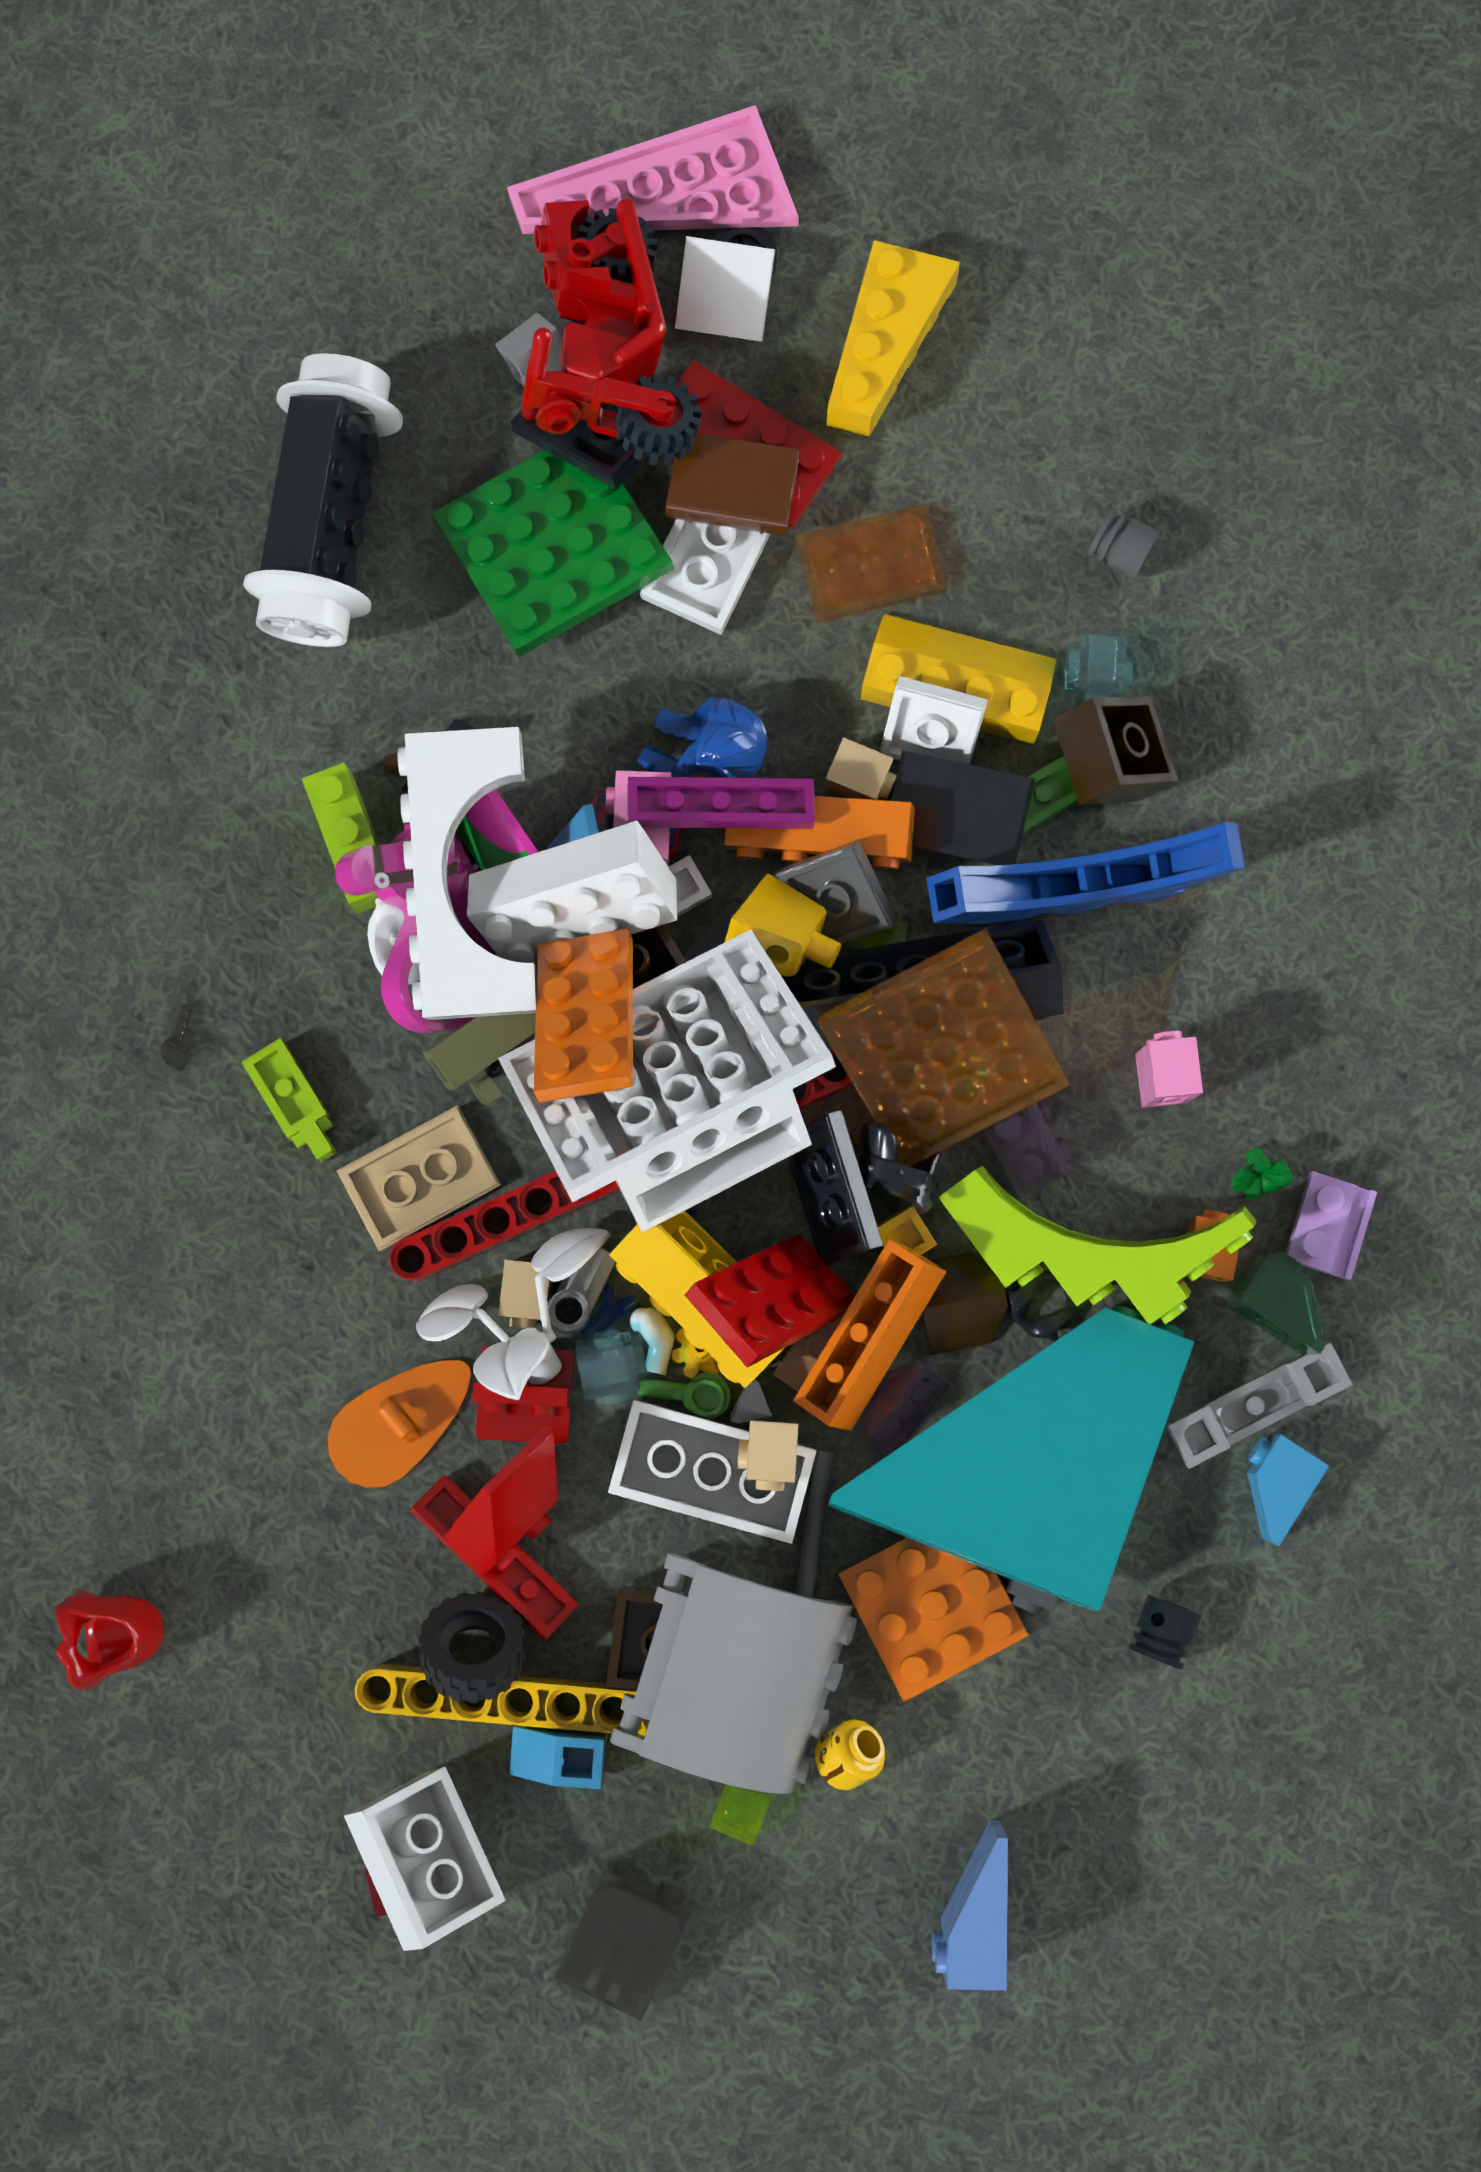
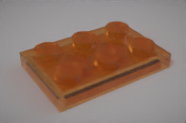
[795,504,947,624]

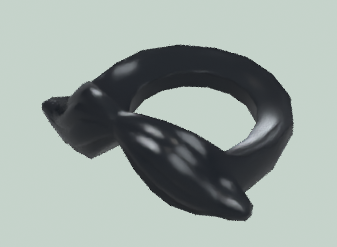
[1005,1270,1076,1341]

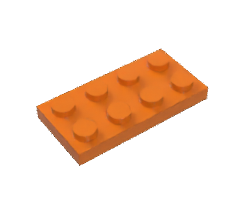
[533,928,633,1103]

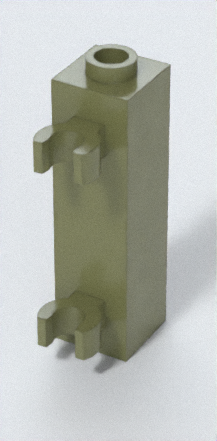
[422,1013,536,1105]

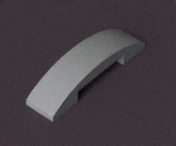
[1166,1343,1353,1469]

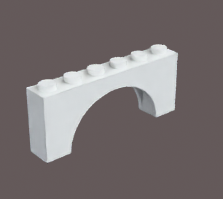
[398,727,537,1020]

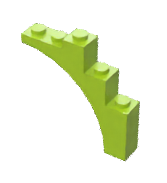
[938,1166,1256,1325]

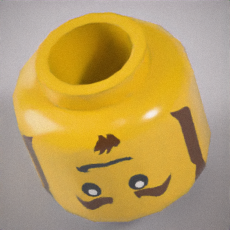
[815,1719,885,1791]

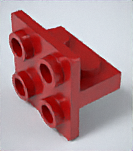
[472,1346,575,1444]

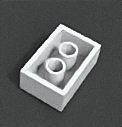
[344,1767,506,1951]

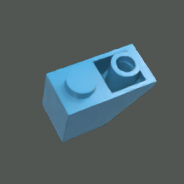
[509,1725,608,1789]

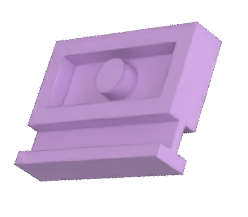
[1283,1171,1377,1281]

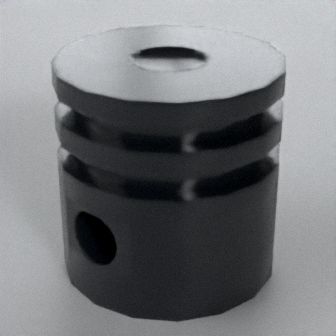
[1128,1594,1202,1670]

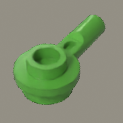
[638,1372,732,1419]

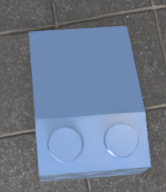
[932,1821,1008,1991]

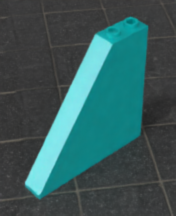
[828,1305,1194,1612]

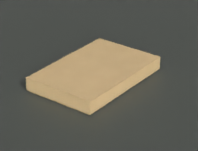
[337,1105,502,1252]

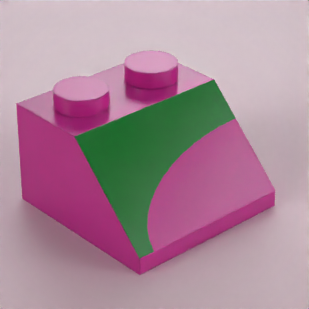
[455,789,538,873]

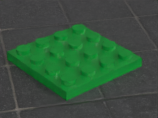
[432,450,674,658]

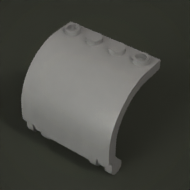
[610,1553,857,1794]

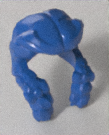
[638,697,768,778]

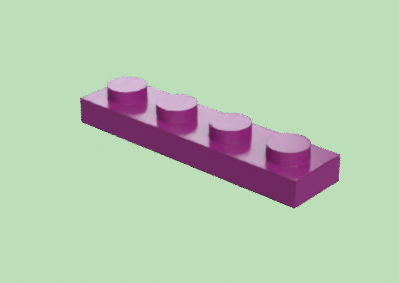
[627,777,815,829]

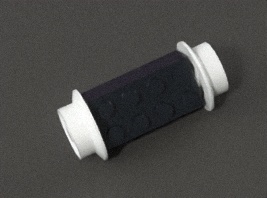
[243,353,403,647]

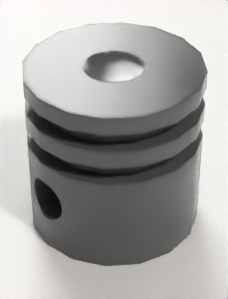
[1087,507,1160,580]

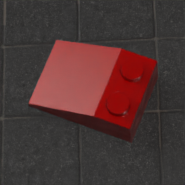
[443,1426,558,1577]

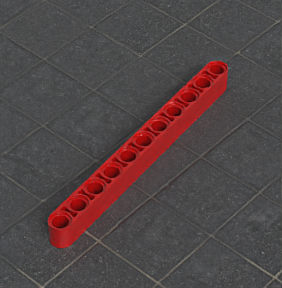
[389,1049,856,1282]

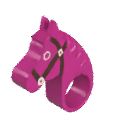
[335,823,492,1033]

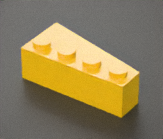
[827,240,960,436]

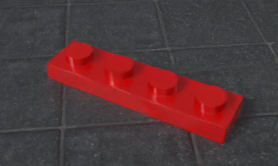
[410,1474,579,1642]

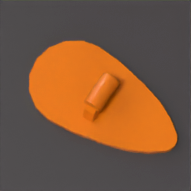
[328,1360,472,1488]

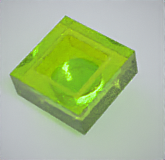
[709,1784,771,1846]

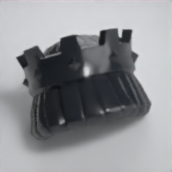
[857,1122,942,1214]

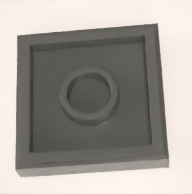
[775,839,897,945]

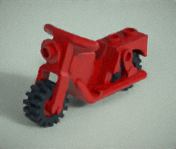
[521,199,702,465]

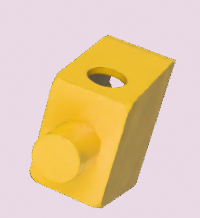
[724,873,841,977]

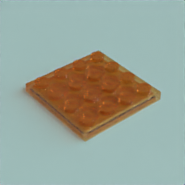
[817,929,1070,1166]

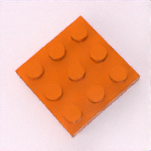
[838,1537,1029,1702]

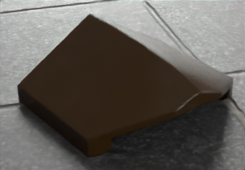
[922,1252,1008,1355]

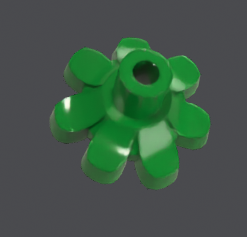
[1231,1148,1293,1200]

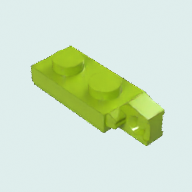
[242,1038,337,1163]

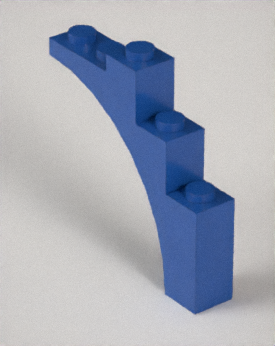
[926,822,1245,924]

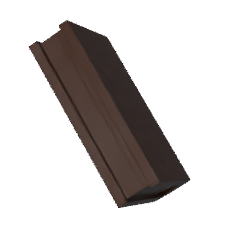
[666,433,799,536]

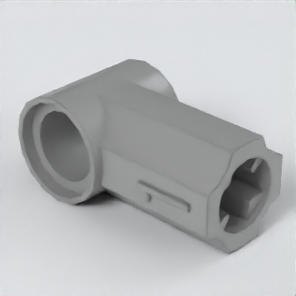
[548,1248,616,1335]

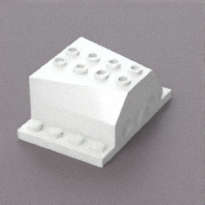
[498,929,836,1232]

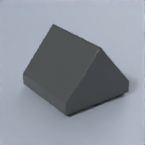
[729,1378,772,1424]

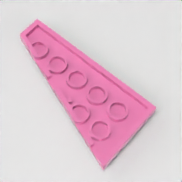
[507,105,799,234]

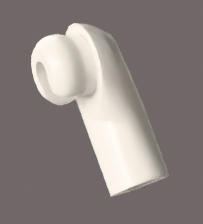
[630,1307,675,1375]

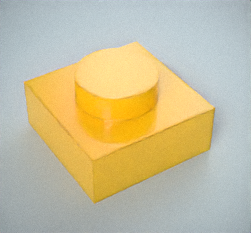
[877,1203,937,1254]

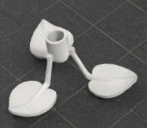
[416,1228,611,1400]

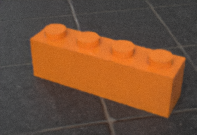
[724,796,915,870]
[793,1239,947,1431]

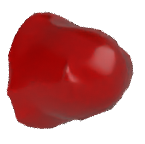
[55,1589,165,1691]

